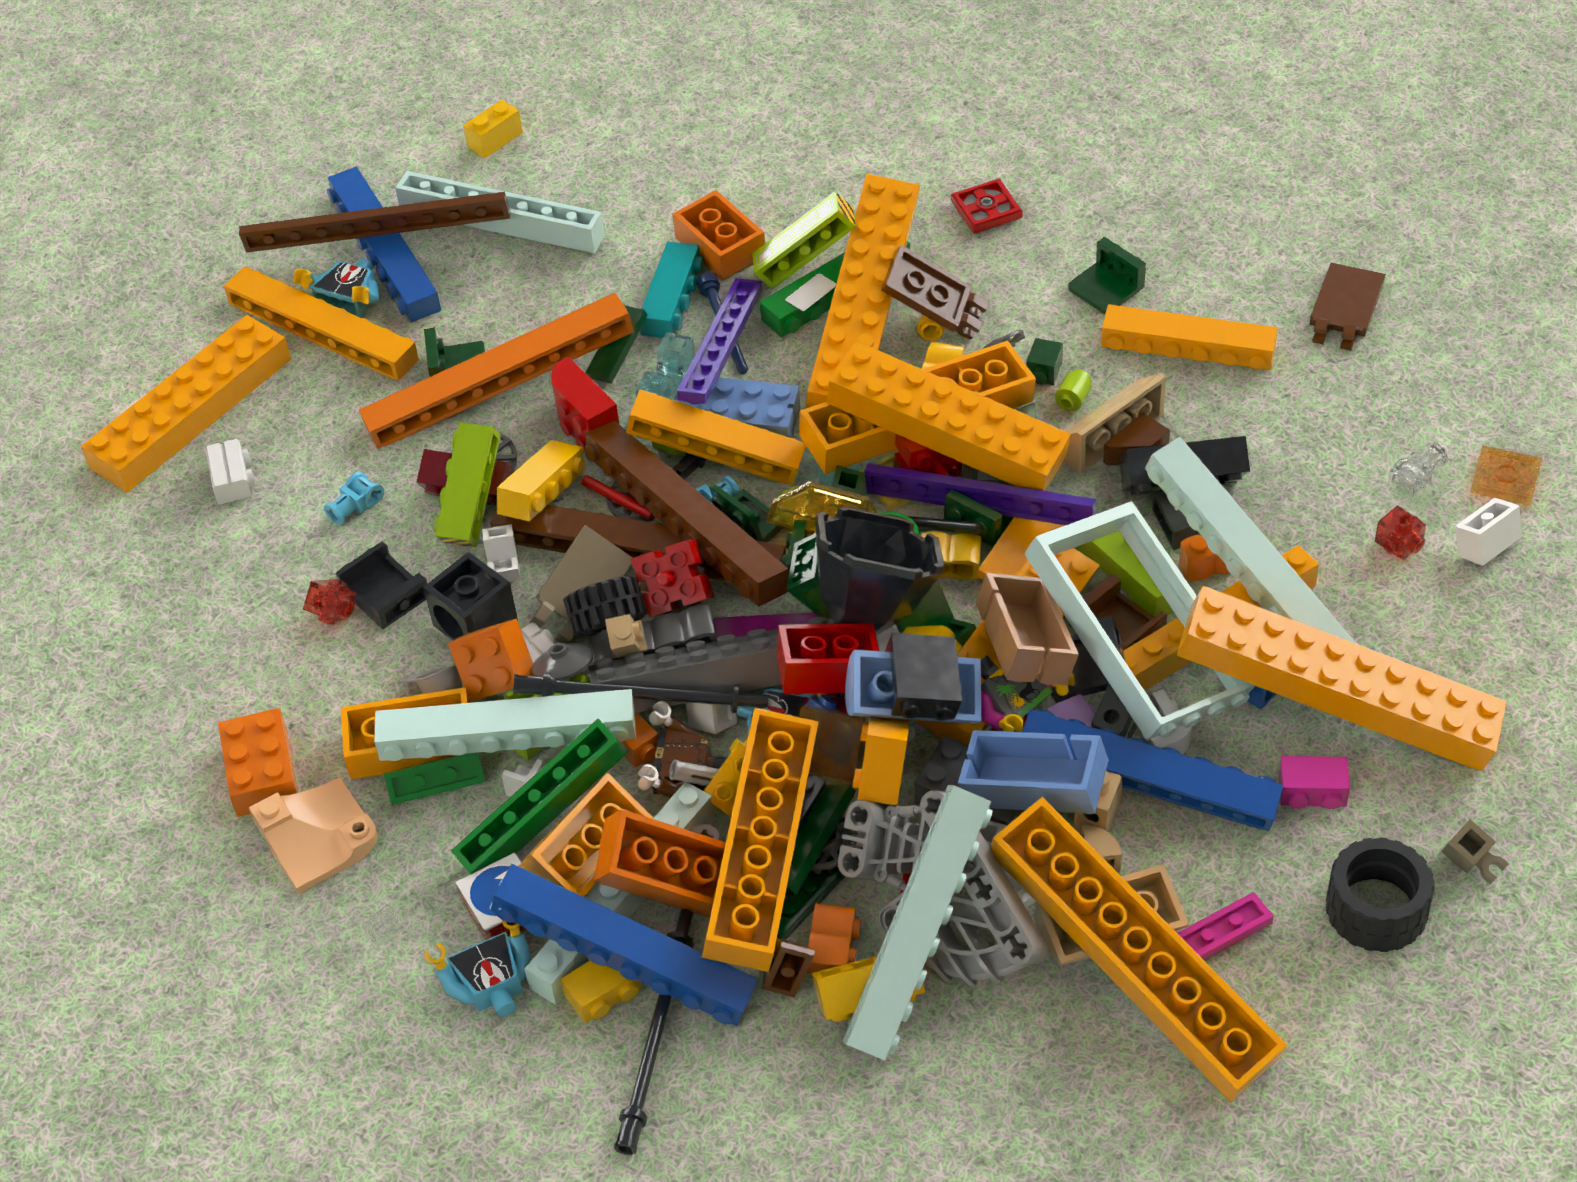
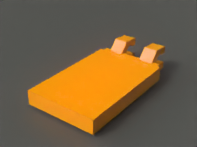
[976,517,1066,580]

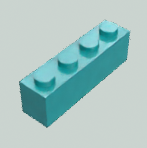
[640,241,704,339]

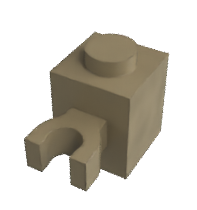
[1441,819,1509,884]

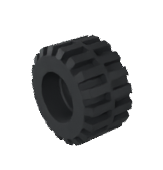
[563,576,648,637]

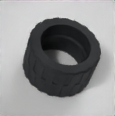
[1325,837,1435,952]

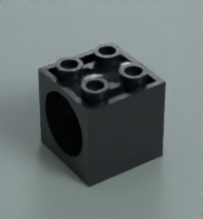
[423,551,518,641]

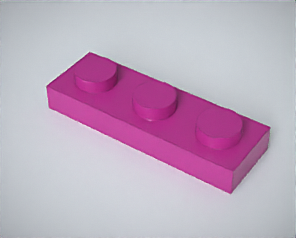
[1178,892,1274,960]

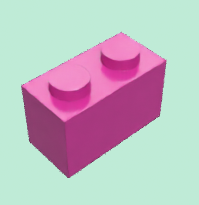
[1279,756,1350,809]

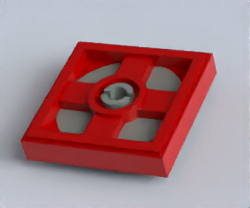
[951,178,1023,234]

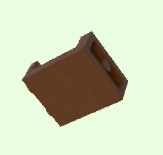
[1069,574,1167,651]

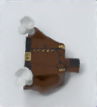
[638,701,727,799]

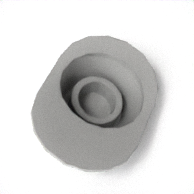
[397,664,462,694]

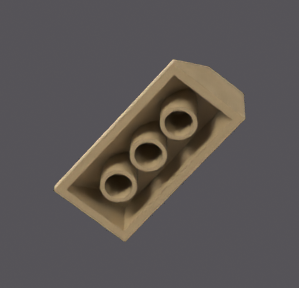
[1063,373,1166,474]
[1033,864,1189,966]

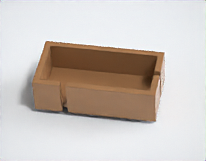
[976,573,1079,685]

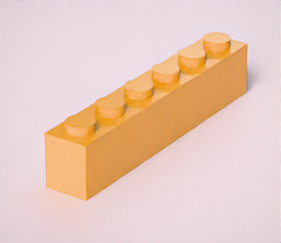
[1101,304,1278,370]
[626,390,806,485]

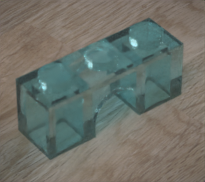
[635,332,695,401]

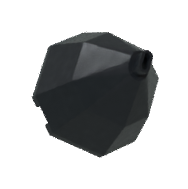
[815,506,944,636]

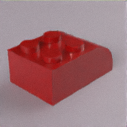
[551,356,620,452]
[776,623,880,695]

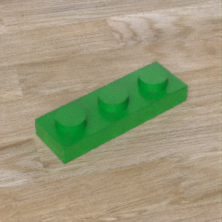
[384,753,485,805]

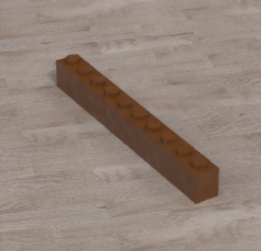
[585,420,788,607]
[490,504,786,582]

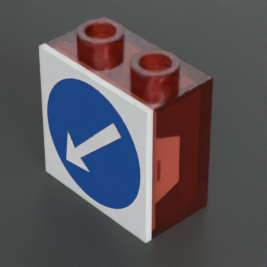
[456,853,526,940]

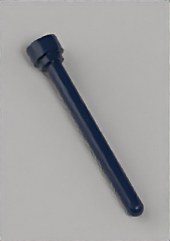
[696,272,748,374]

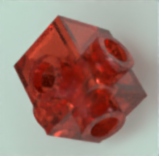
[1375,505,1426,561]
[303,579,356,625]

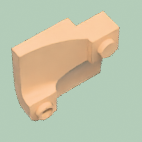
[249,777,378,894]

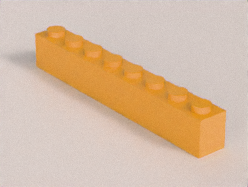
[224,266,419,381]
[1124,545,1319,691]

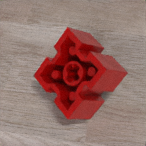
[893,434,962,477]
[631,539,715,617]

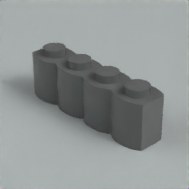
[591,605,718,661]

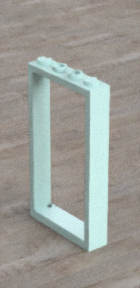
[1024,501,1255,741]

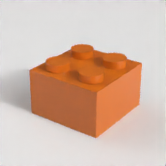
[448,618,534,702]

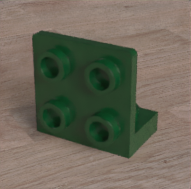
[424,327,485,377]
[787,533,832,619]

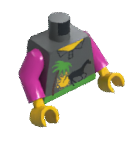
[981,655,1075,732]

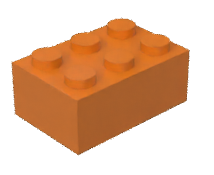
[672,190,765,281]
[218,708,298,817]

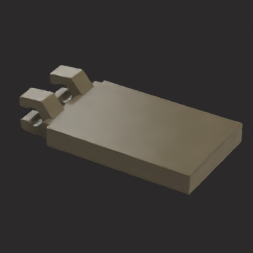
[530,525,632,644]

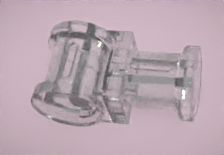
[1388,442,1448,496]

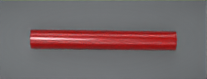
[581,475,655,521]

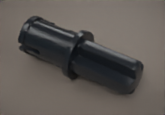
[672,452,707,480]

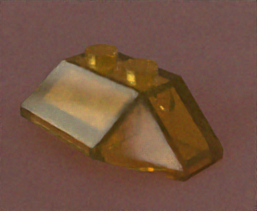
[765,481,878,535]

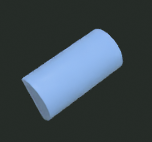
[845,650,981,724]

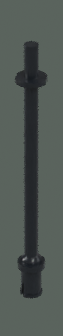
[513,673,769,713]
[614,909,694,1155]

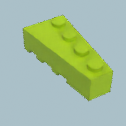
[1074,531,1174,617]

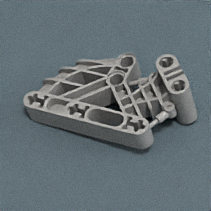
[838,791,1048,986]

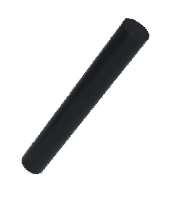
[908,516,983,535]

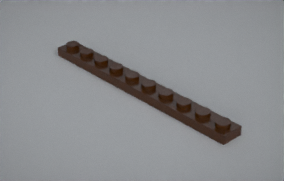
[239,192,511,253]

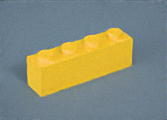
[497,440,585,521]

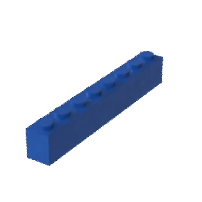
[327,166,442,323]
[1022,709,1283,831]
[490,863,759,1026]

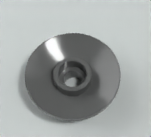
[532,643,593,681]

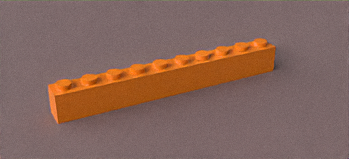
[359,292,634,449]

